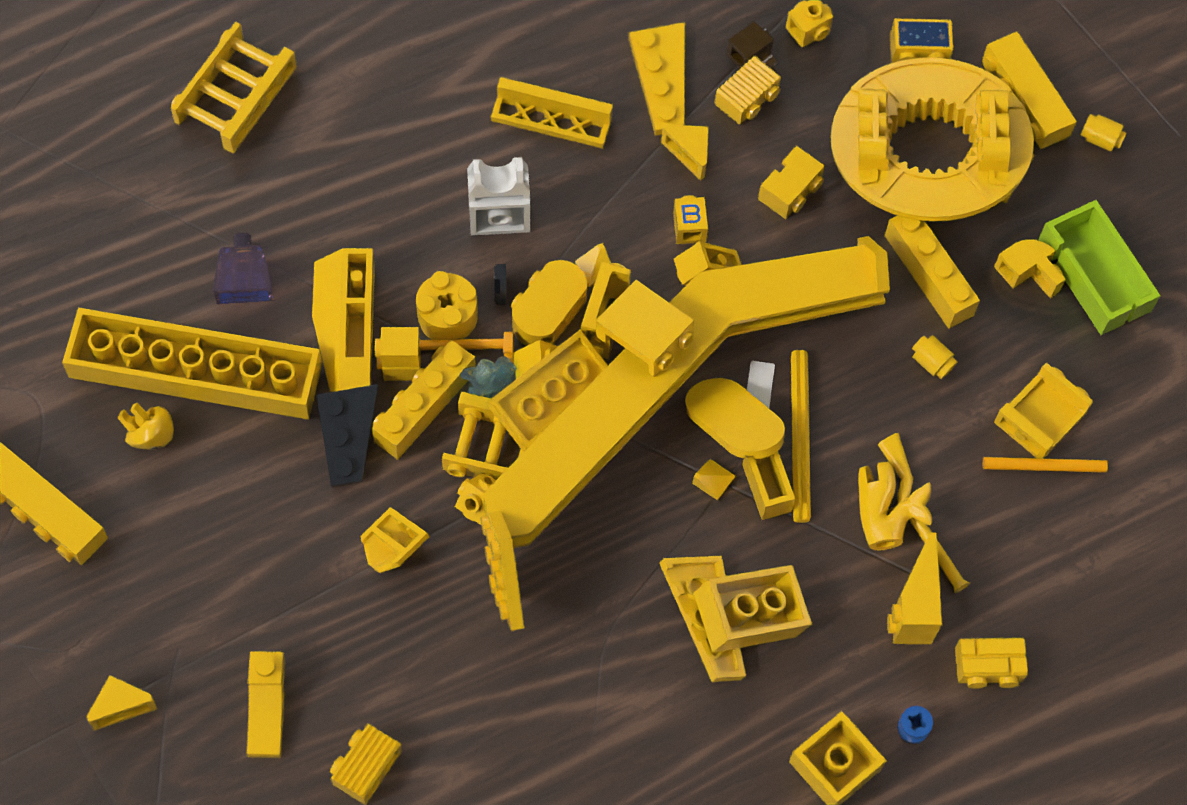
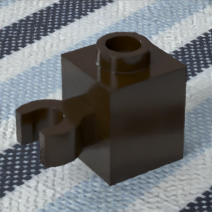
[726,21,778,72]

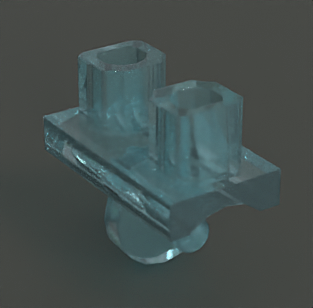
[460,356,517,398]

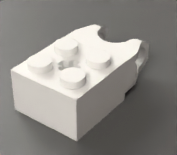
[467,157,530,235]

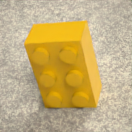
[694,565,812,653]

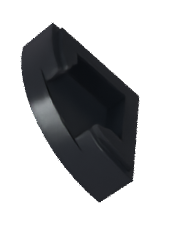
[494,264,506,305]

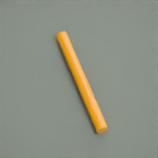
[982,457,1108,473]

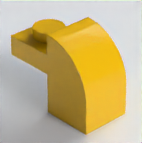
[994,240,1065,298]

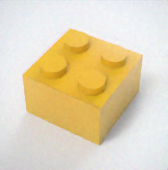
[789,711,886,805]

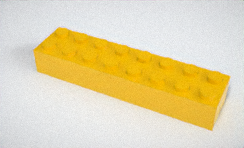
[62,307,323,420]

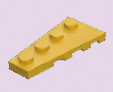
[629,22,685,136]
[659,556,746,682]

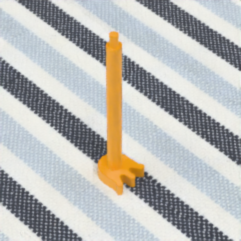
[420,332,514,365]

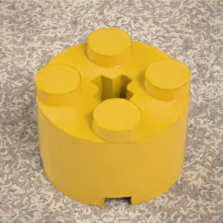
[416,271,478,340]

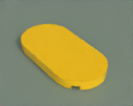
[685,378,785,459]

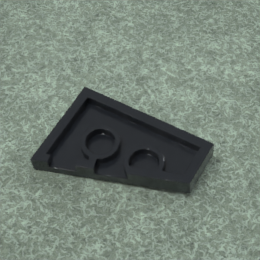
[316,384,379,487]

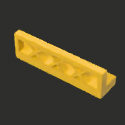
[491,77,613,148]

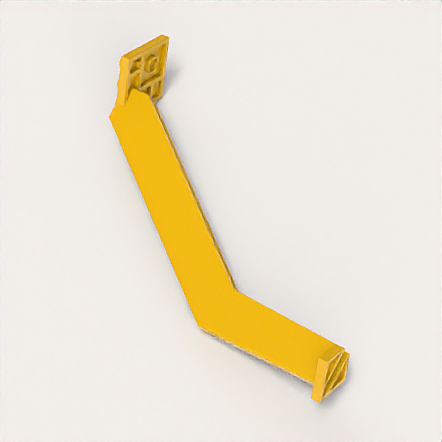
[481,236,890,631]

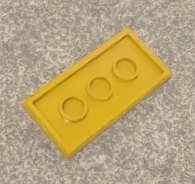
[486,329,608,452]

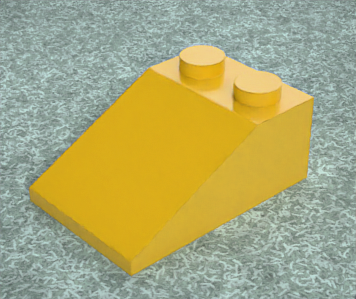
[887,533,942,644]

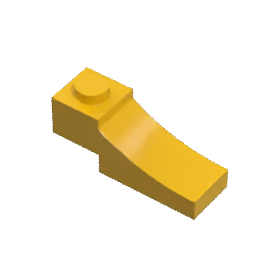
[247,652,285,758]

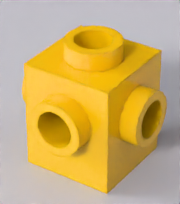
[786,0,833,48]
[455,473,496,525]

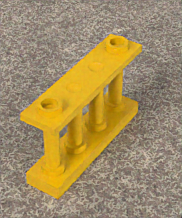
[171,22,297,154]
[442,392,523,480]

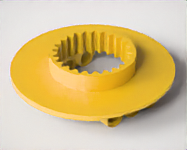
[831,57,1034,221]

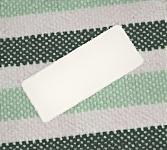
[747,361,775,408]

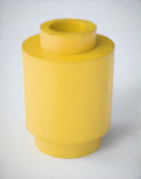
[1081,114,1126,152]
[912,335,958,380]

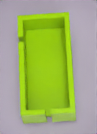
[1038,200,1160,335]

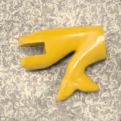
[858,462,932,551]

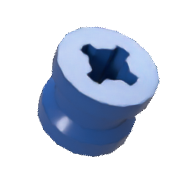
[897,706,933,744]

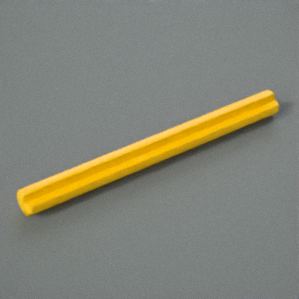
[791,350,811,523]

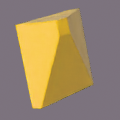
[575,243,611,287]
[692,459,736,501]

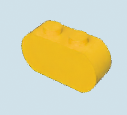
[511,260,587,346]

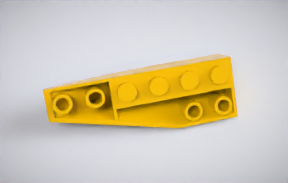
[312,248,375,392]

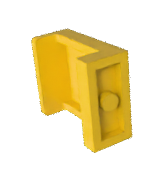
[581,262,631,359]
[596,280,695,377]
[994,363,1093,459]

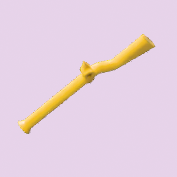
[878,433,970,593]

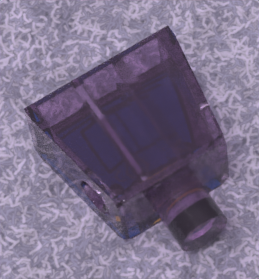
[213,233,274,304]

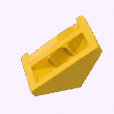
[360,507,430,573]

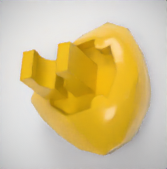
[118,402,174,450]

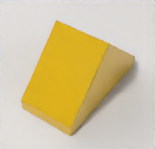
[661,124,708,181]
[87,676,157,731]

